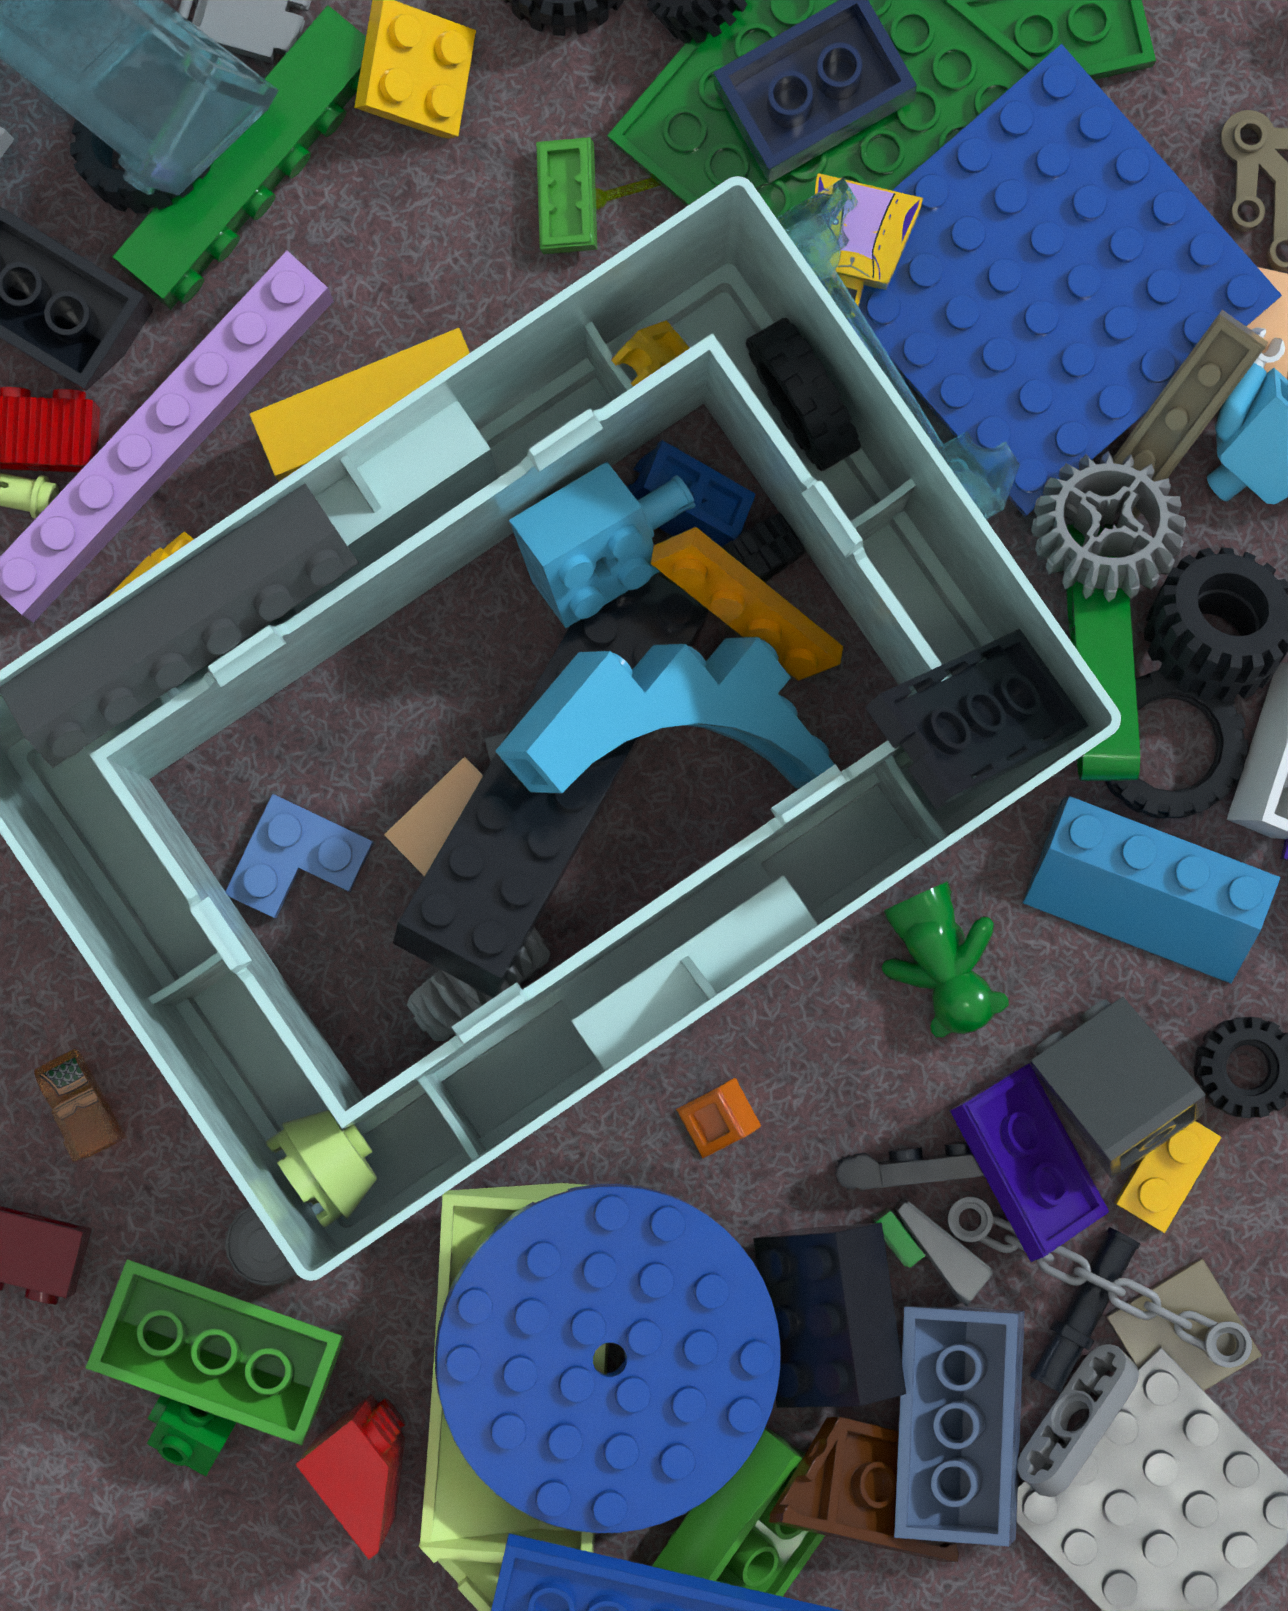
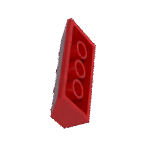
[295,1394,406,1560]

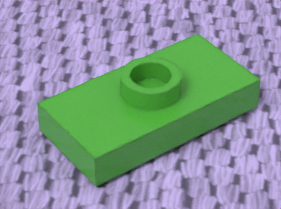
[536,137,598,254]

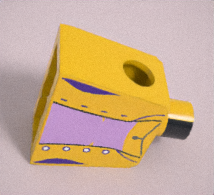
[810,173,923,315]

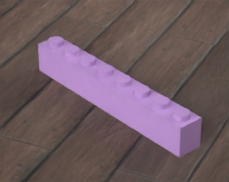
[0,251,334,623]

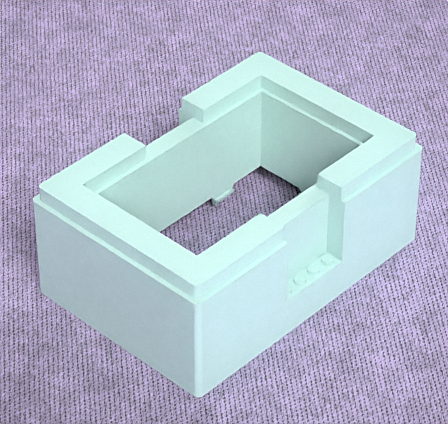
[0,176,1121,1281]

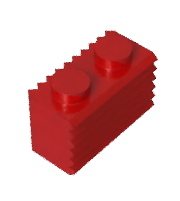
[0,387,100,473]

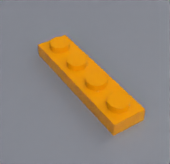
[650,527,843,681]

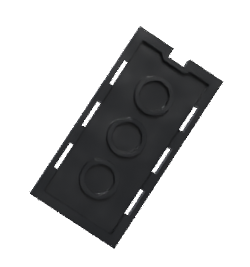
[865,629,1088,809]

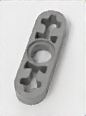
[1017,1344,1139,1497]

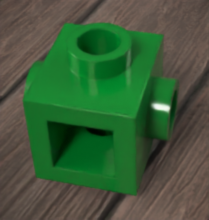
[147,1395,236,1477]

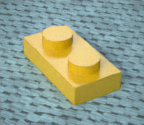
[1114,1121,1221,1233]

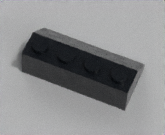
[0,207,153,391]

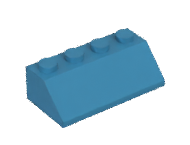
[1022,796,1281,984]

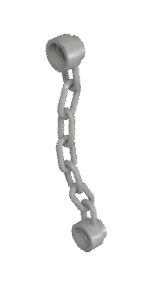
[947,1197,1252,1368]

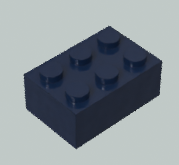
[713,0,917,183]

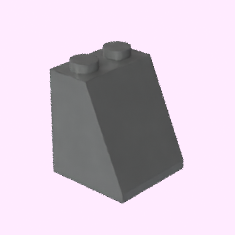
[1031,997,1206,1180]

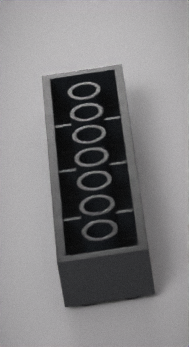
[393,574,709,998]

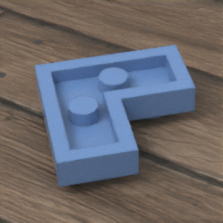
[225,794,374,918]

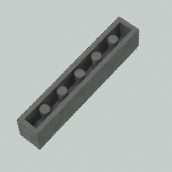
[0,484,359,768]

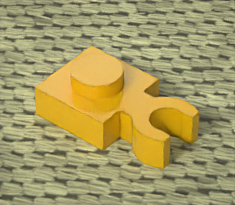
[611,320,690,386]

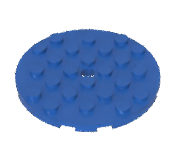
[435,1184,780,1533]

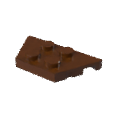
[769,1417,959,1562]

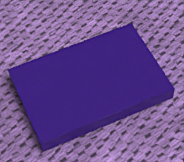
[949,1063,1109,1262]

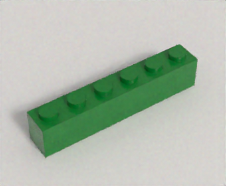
[112,5,366,310]

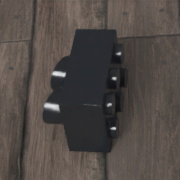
[753,1223,906,1408]

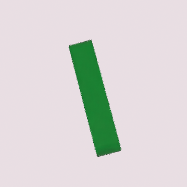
[1066,523,1140,781]

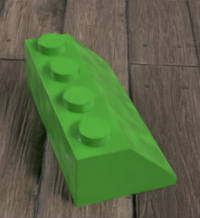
[86,1259,344,1446]
[652,1427,825,1597]

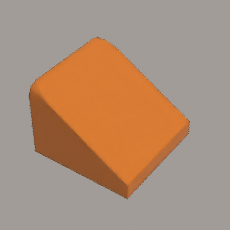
[676,1078,761,1158]

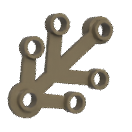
[1220,110,1288,272]

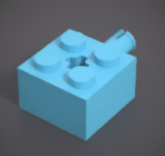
[509,462,696,628]

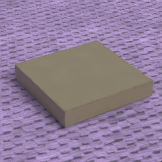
[1105,1257,1262,1391]

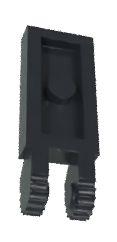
[834,1141,984,1191]

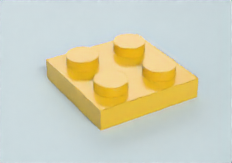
[354,0,476,139]

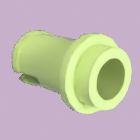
[0,472,59,519]

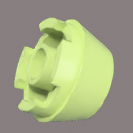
[266,1110,377,1227]

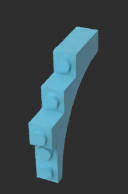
[495,637,835,793]

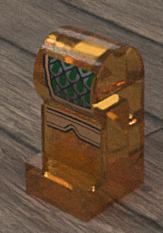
[34,1048,127,1162]

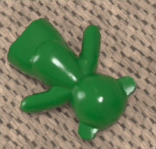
[882,882,1009,1037]

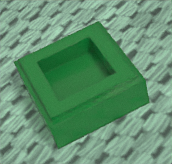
[871,1208,925,1268]

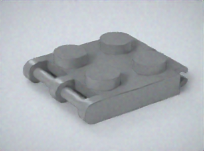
[167,0,311,64]

